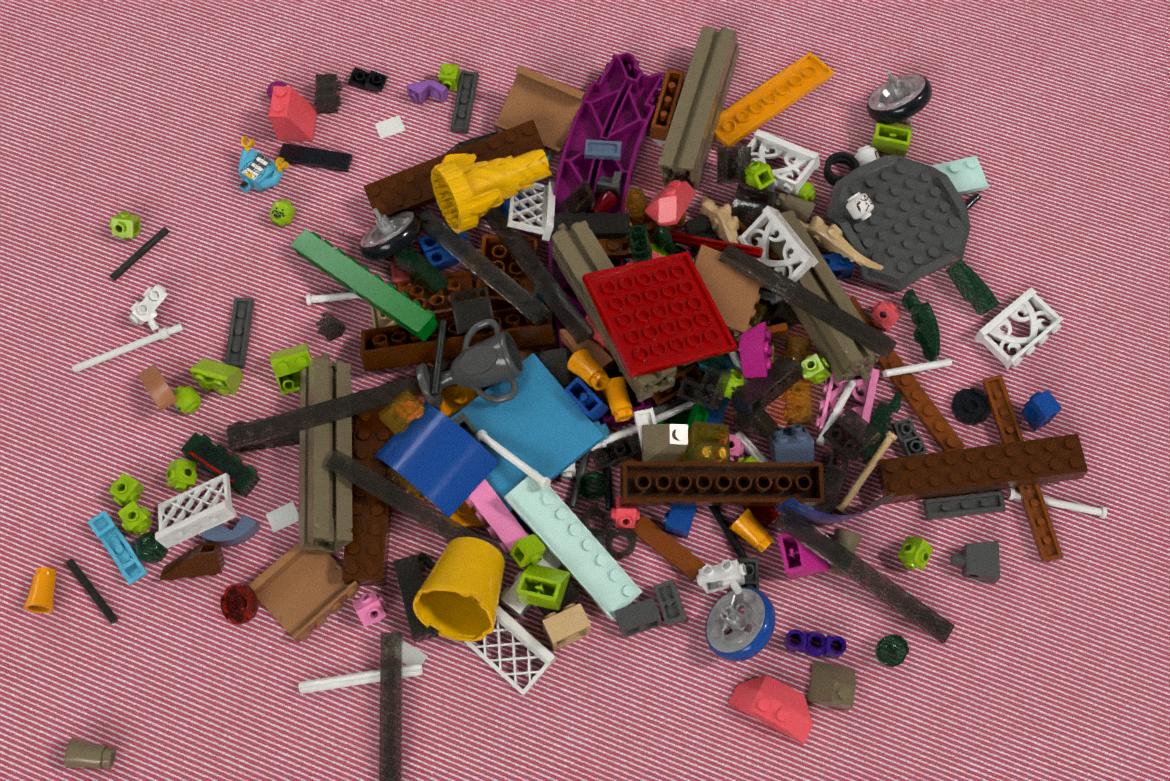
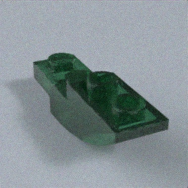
[627,224,652,263]
[902,289,940,362]
[862,392,903,465]

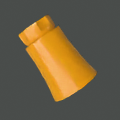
[567,349,610,391]
[601,377,634,422]
[729,508,775,553]
[23,567,56,613]

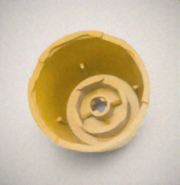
[413,537,505,642]

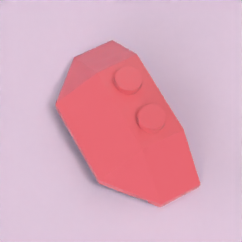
[645,180,696,226]
[728,674,813,745]

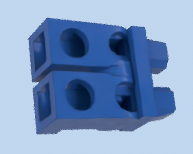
[418,227,474,276]

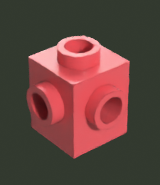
[870,300,902,330]
[611,497,640,529]

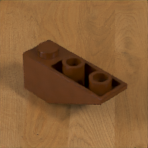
[160,542,225,580]

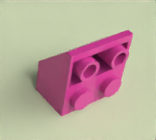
[739,322,773,378]
[778,530,830,580]

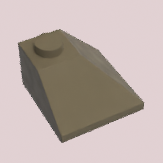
[642,424,688,462]
[807,660,856,711]

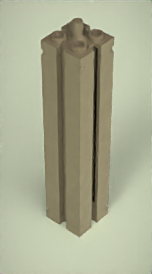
[658,27,740,190]
[755,210,883,382]
[551,220,677,402]
[298,353,353,553]

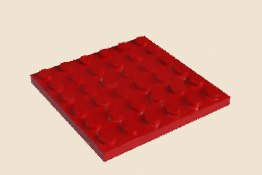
[582,251,738,378]

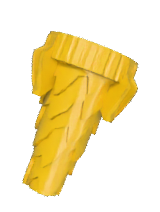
[431,149,552,234]

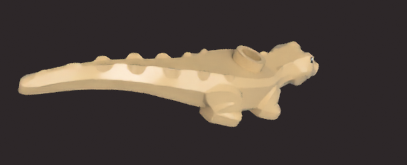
[700,196,747,262]
[800,216,884,271]

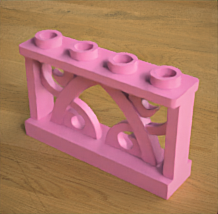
[815,368,880,446]

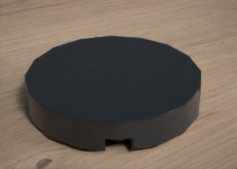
[951,388,991,426]

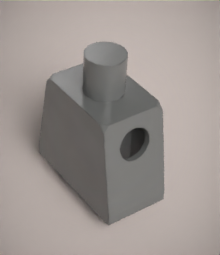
[950,541,1000,584]

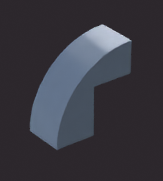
[200,514,261,547]

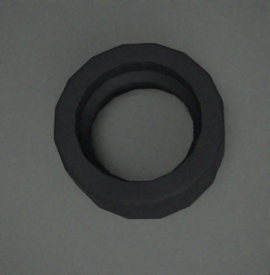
[823,152,859,186]

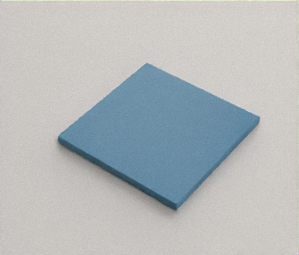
[450,353,605,513]

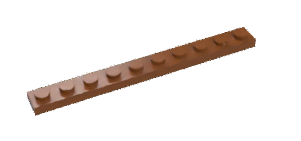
[849,296,965,451]
[981,375,1063,563]

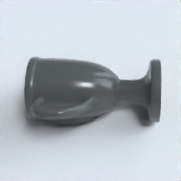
[416,319,524,408]

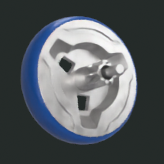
[705,587,776,662]

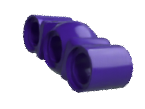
[784,629,847,658]

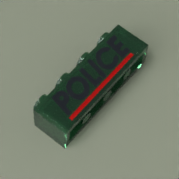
[180,432,261,498]

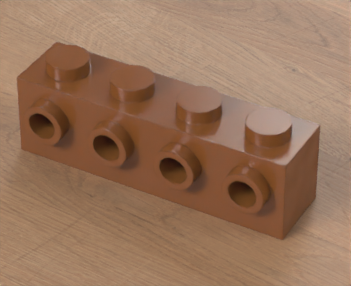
[650,69,685,141]

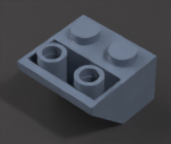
[766,424,815,462]

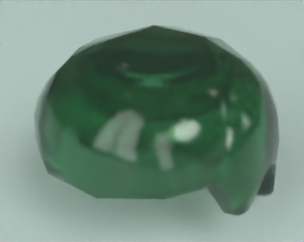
[653,226,676,253]
[578,470,608,501]
[135,531,168,564]
[875,634,909,667]

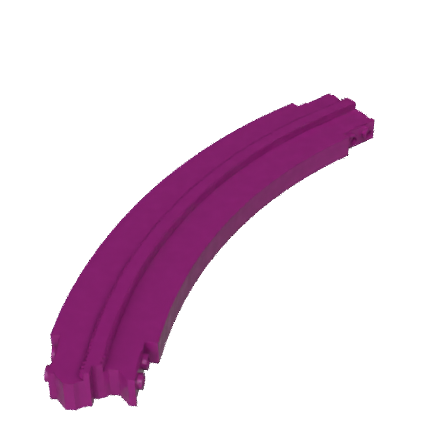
[549,52,663,429]

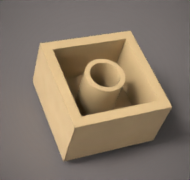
[542,603,591,651]

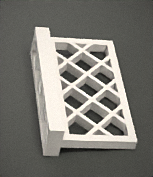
[507,181,555,241]
[155,473,237,549]
[464,605,558,696]

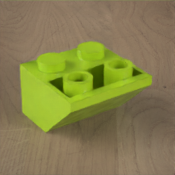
[871,121,912,157]
[270,343,312,395]
[190,358,244,396]
[516,564,571,611]

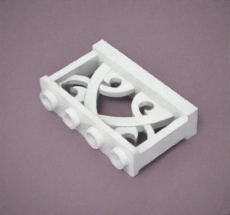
[734,130,820,196]
[737,205,819,293]
[974,287,1064,369]

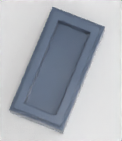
[584,139,622,160]

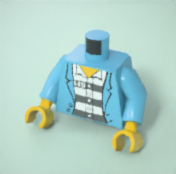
[238,136,289,193]

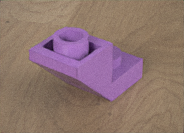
[406,80,449,104]

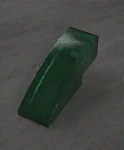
[394,246,449,294]
[946,260,1000,315]

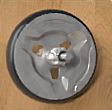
[867,72,932,125]
[359,208,423,261]

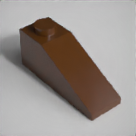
[651,364,705,406]

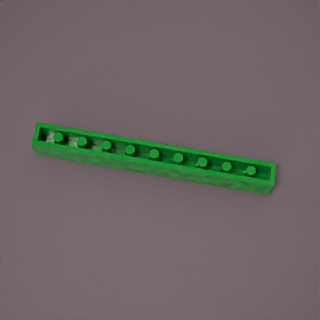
[291,229,439,342]

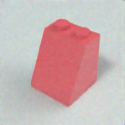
[269,86,317,142]

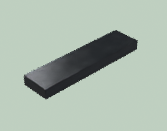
[278,143,352,172]

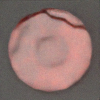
[220,583,258,625]

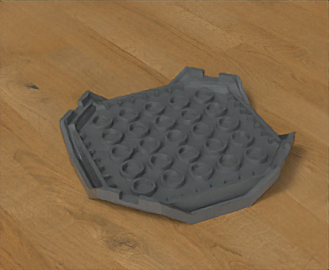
[825,155,971,292]

